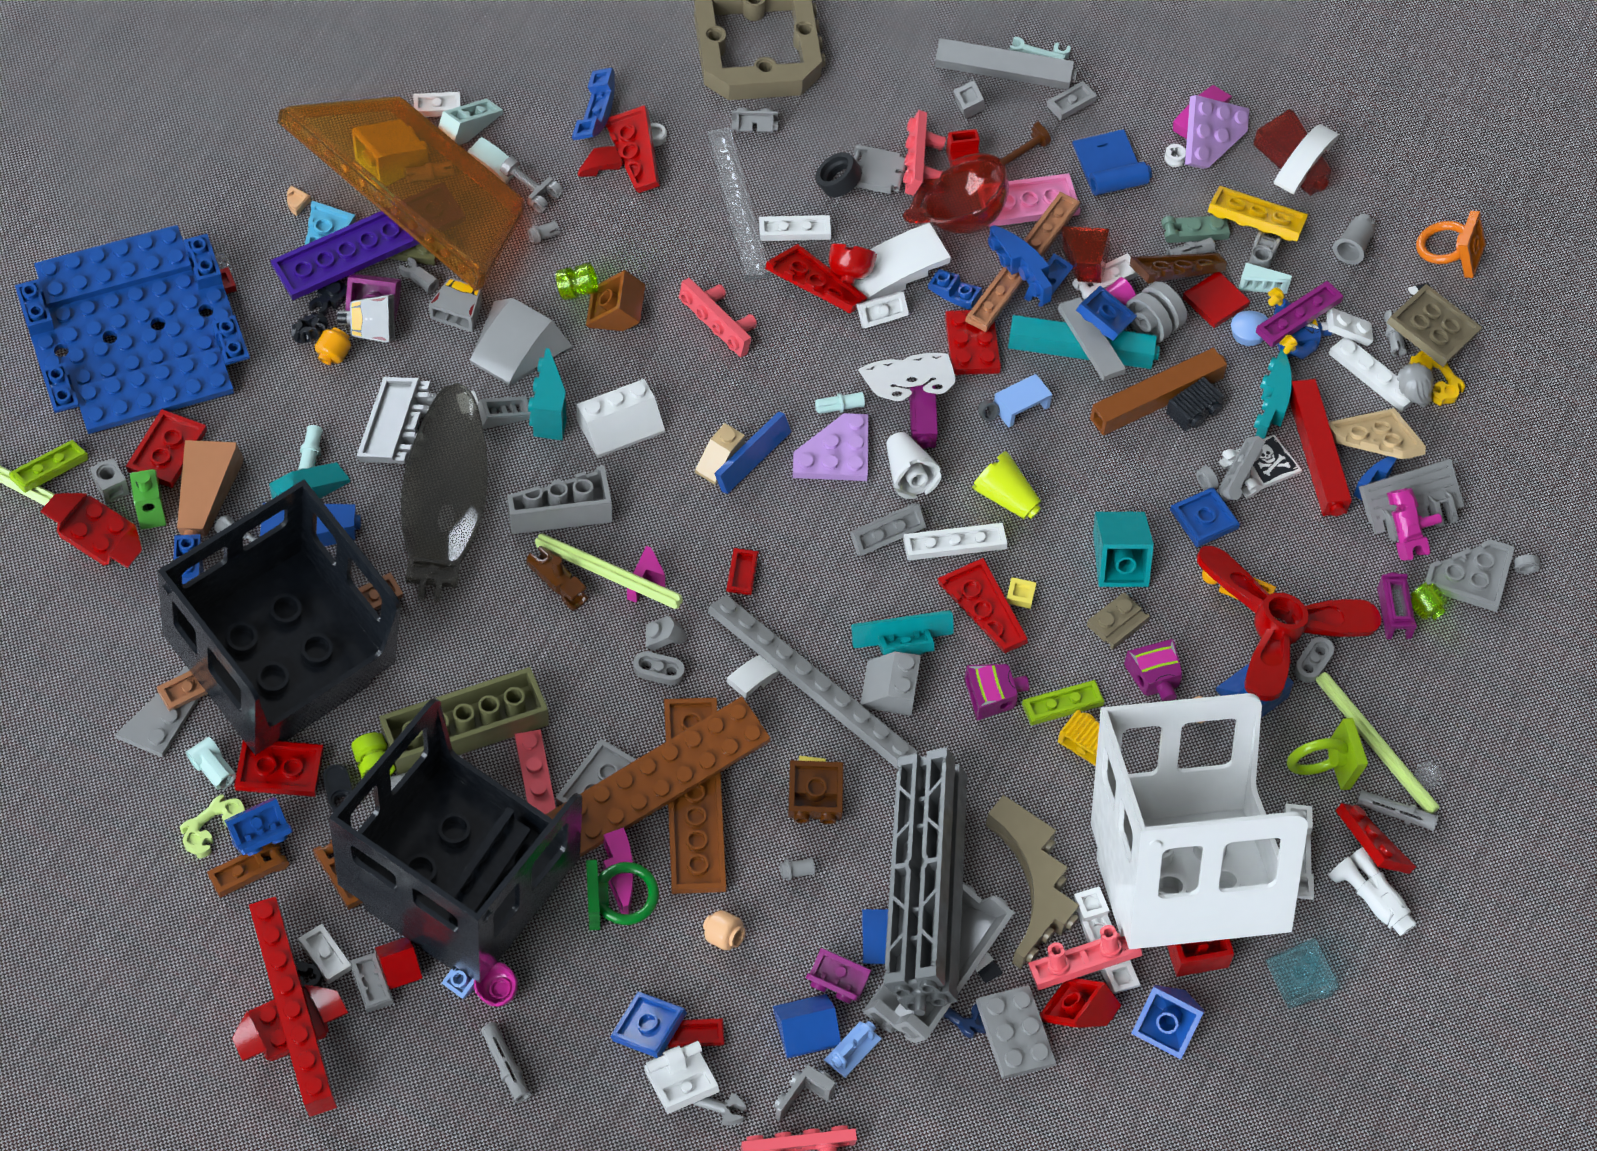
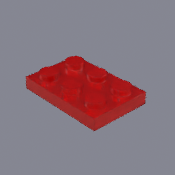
[945,310,1001,375]
[126,409,207,488]
[234,740,324,797]

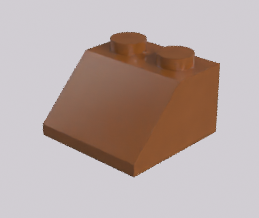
[586,270,645,331]

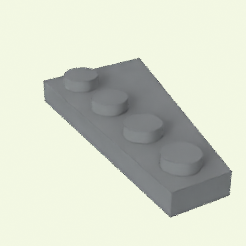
[115,666,200,758]

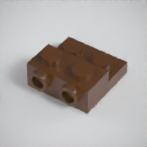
[788,760,843,824]

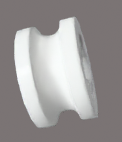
[1164,144,1186,167]

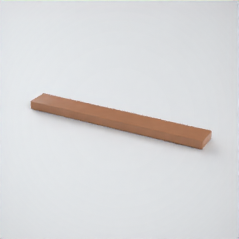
[965,192,1080,332]

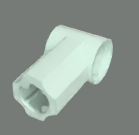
[186,737,236,790]

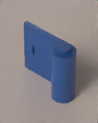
[1072,129,1152,196]

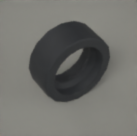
[815,152,862,198]

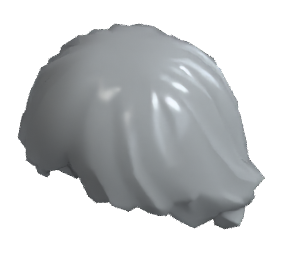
[1397,362,1434,408]

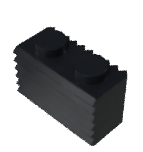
[1166,377,1224,431]

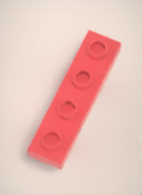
[903,110,946,196]
[679,278,757,358]
[1028,925,1142,991]
[741,1125,857,1151]

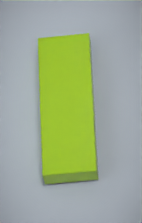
[9,440,88,493]
[1022,680,1105,726]

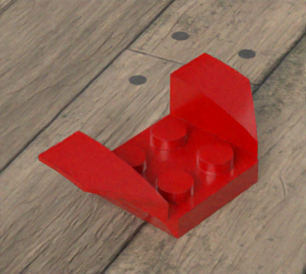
[40,493,142,568]
[232,985,348,1062]

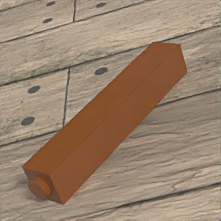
[1090,347,1227,436]

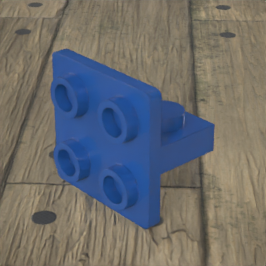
[224,797,293,856]

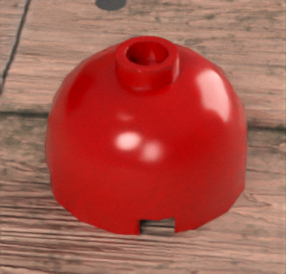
[829,244,877,284]

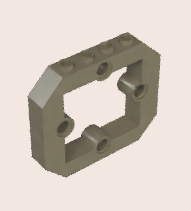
[694,0,825,100]

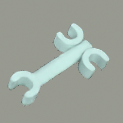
[1009,37,1071,60]

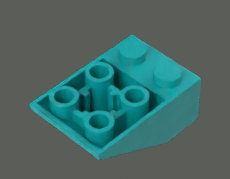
[528,348,567,441]

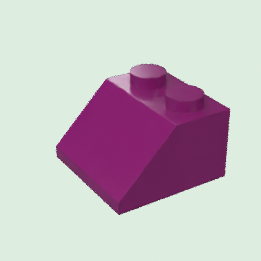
[345,274,401,326]

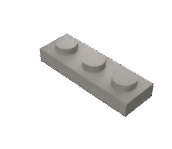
[850,503,926,556]

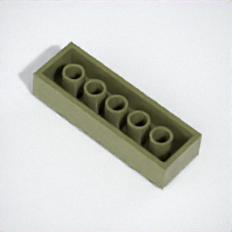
[379,667,549,775]

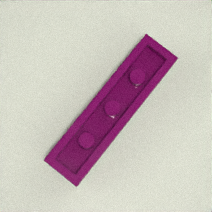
[1256,281,1344,347]

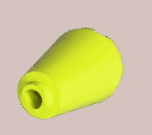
[972,451,1041,519]

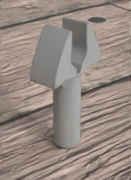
[693,1093,747,1126]

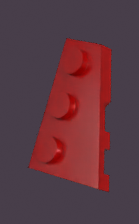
[1335,803,1416,874]

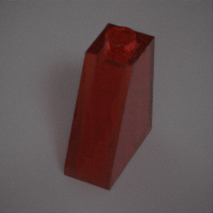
[1062,226,1110,283]

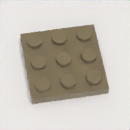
[1387,284,1482,367]

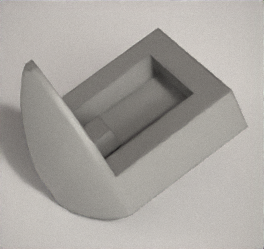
[646,616,687,651]

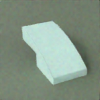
[467,137,520,185]

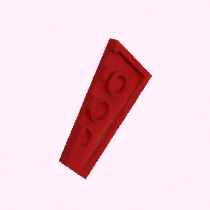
[605,105,660,193]
[765,244,868,313]
[937,558,1028,653]

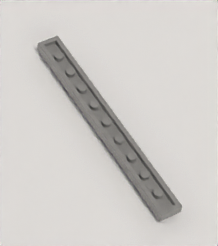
[708,595,918,770]

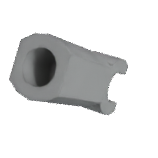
[399,257,439,294]

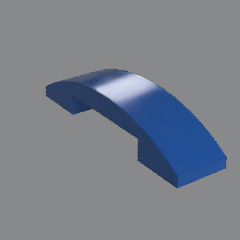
[572,68,615,140]

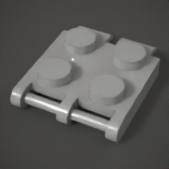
[854,145,906,194]

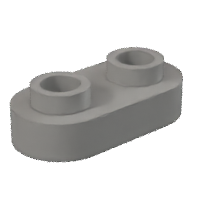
[1295,637,1334,683]
[633,651,684,685]

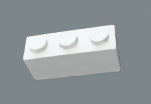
[576,379,665,458]

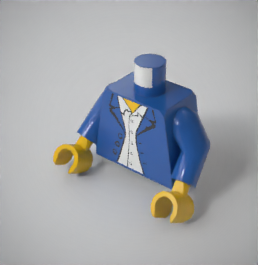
[1268,287,1332,359]

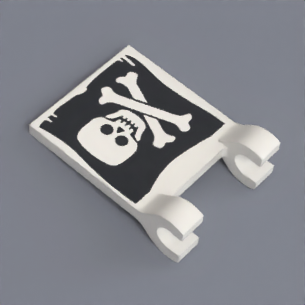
[1219,435,1302,499]

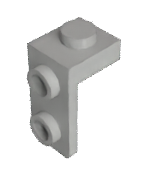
[774,1065,836,1121]

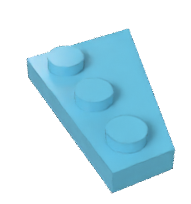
[305,201,356,245]

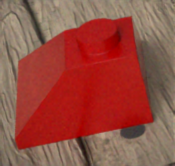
[1039,978,1121,1028]

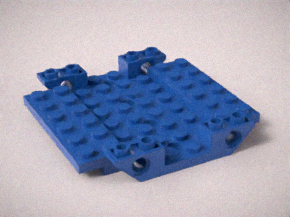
[15,225,250,434]

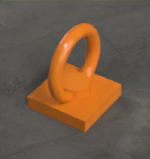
[1416,211,1486,278]

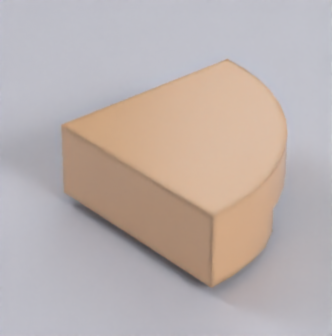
[287,186,311,216]

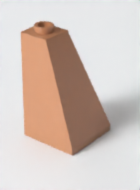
[177,440,244,536]

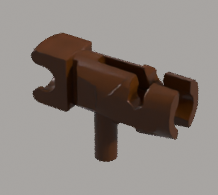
[526,546,588,611]

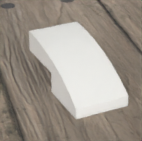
[727,655,780,699]

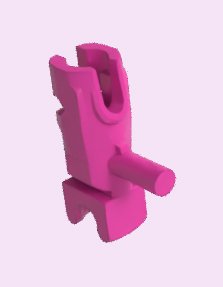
[1387,488,1442,561]

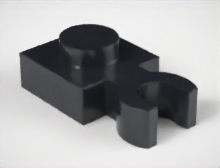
[309,280,347,316]

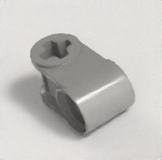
[1249,231,1281,269]

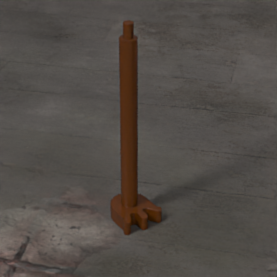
[968,121,1051,186]

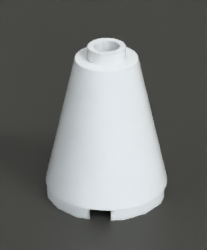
[886,432,941,499]

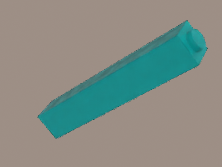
[1008,315,1160,369]

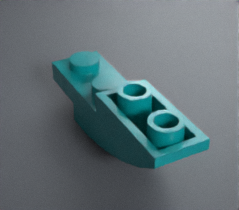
[1253,349,1292,439]

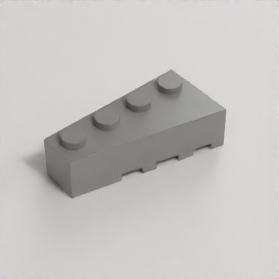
[507,465,612,534]

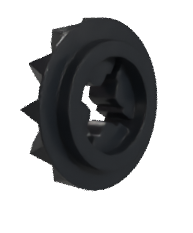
[290,312,328,343]

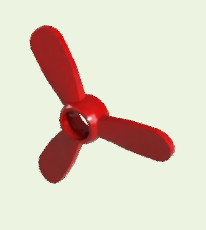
[1196,546,1381,701]

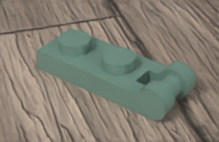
[1161,216,1230,243]

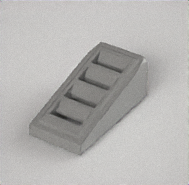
[476,396,531,429]

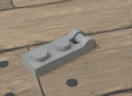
[1217,436,1266,501]

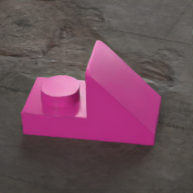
[627,546,665,603]

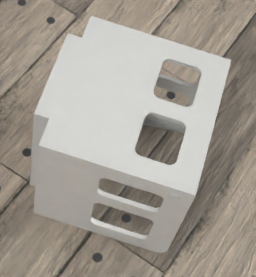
[1091,693,1308,949]

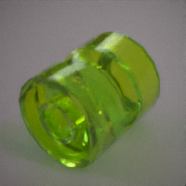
[556,262,598,300]

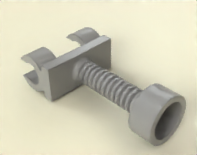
[500,156,563,213]

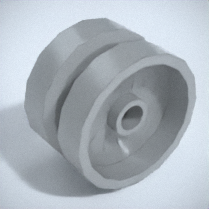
[1126,281,1187,344]

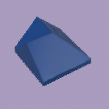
[1131,985,1205,1059]

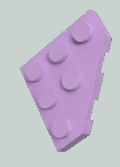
[1185,95,1249,169]
[793,413,868,481]

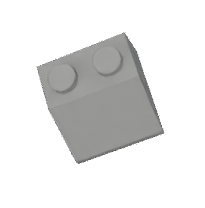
[860,652,921,716]

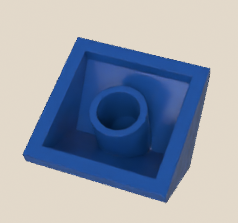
[773,994,841,1059]

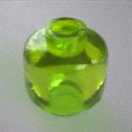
[1410,582,1448,620]

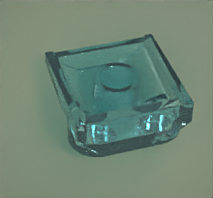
[1265,938,1340,1009]

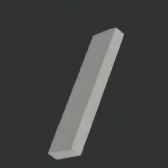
[1058,297,1126,381]

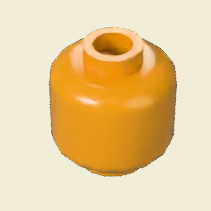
[315,327,351,365]

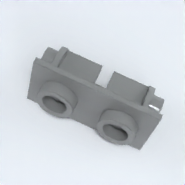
[732,108,778,133]

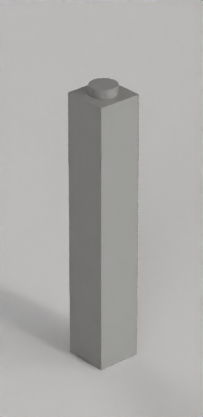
[935,38,1077,90]

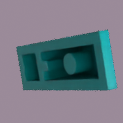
[269,462,350,499]

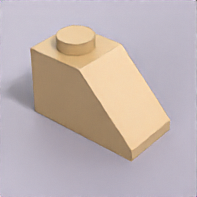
[695,423,745,485]

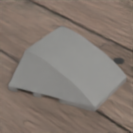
[470,298,573,386]

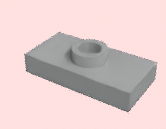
[349,952,394,1013]

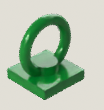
[586,860,659,931]

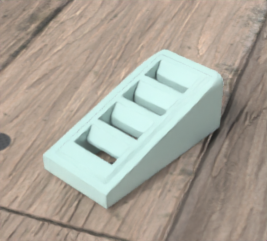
[1238,263,1292,294]

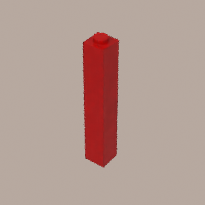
[1289,379,1352,516]

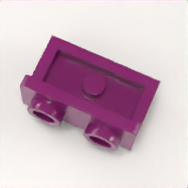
[806,948,872,1004]

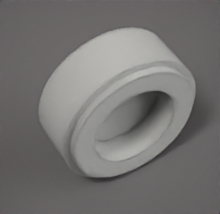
[1196,466,1218,490]
[1514,555,1541,574]

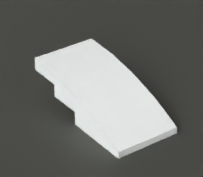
[851,223,951,301]

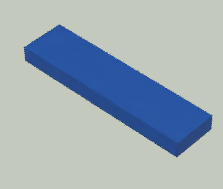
[714,411,791,494]

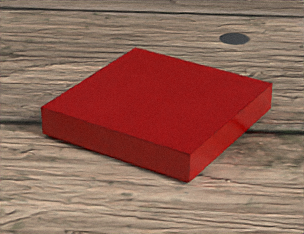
[1182,272,1250,328]

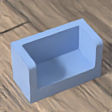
[994,374,1052,428]

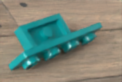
[851,610,954,655]

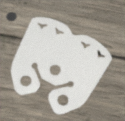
[858,353,955,401]

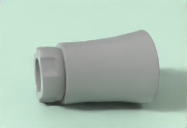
[1333,214,1376,265]

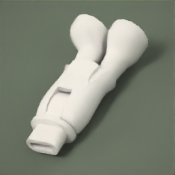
[1328,847,1417,936]

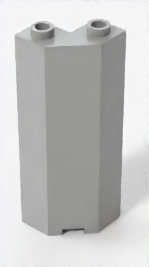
[862,883,1014,1043]

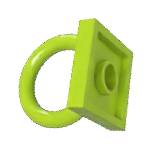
[1287,718,1368,790]

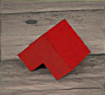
[946,129,981,173]
[375,937,422,990]

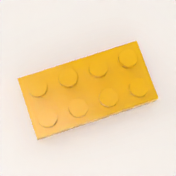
[1208,186,1308,241]

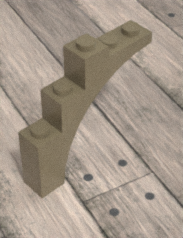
[986,795,1079,969]

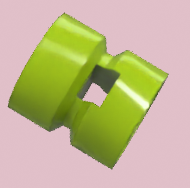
[351,732,395,778]

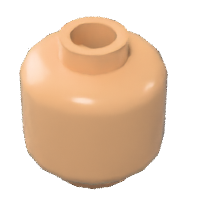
[703,910,745,950]

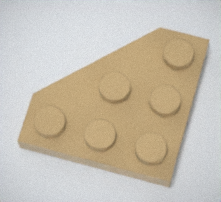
[1329,408,1426,459]

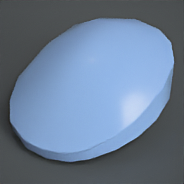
[1231,310,1269,346]

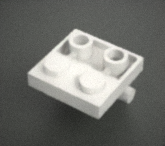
[644,1041,719,1114]

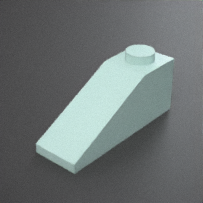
[436,98,503,147]

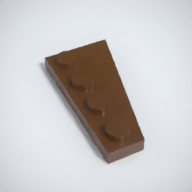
[1130,253,1227,284]

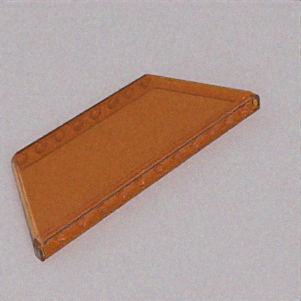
[277,96,524,291]

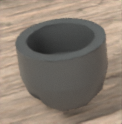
[978,399,999,421]

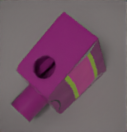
[1124,639,1182,702]
[964,664,1029,721]

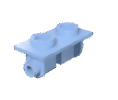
[824,1021,882,1078]

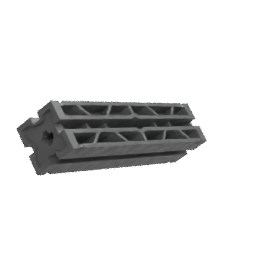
[884,747,968,1016]

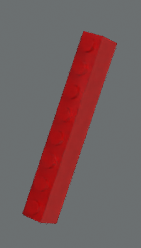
[249,896,337,1117]

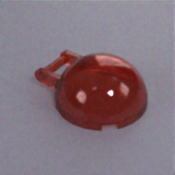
[903,153,1009,234]

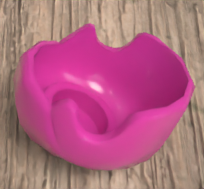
[474,962,518,1007]

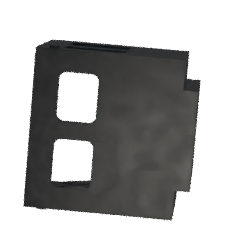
[157,479,401,755]
[329,698,583,983]

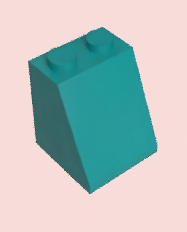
[1093,512,1154,587]

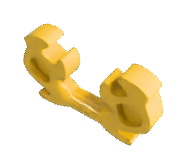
[1409,350,1465,406]

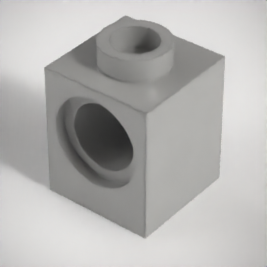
[953,80,986,119]
[90,458,130,504]

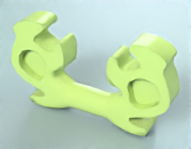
[180,794,245,858]

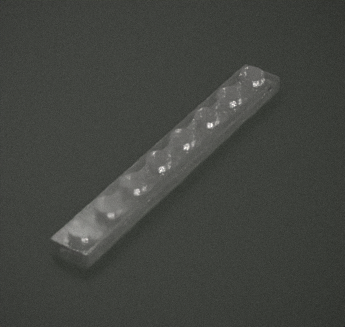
[708,128,769,281]

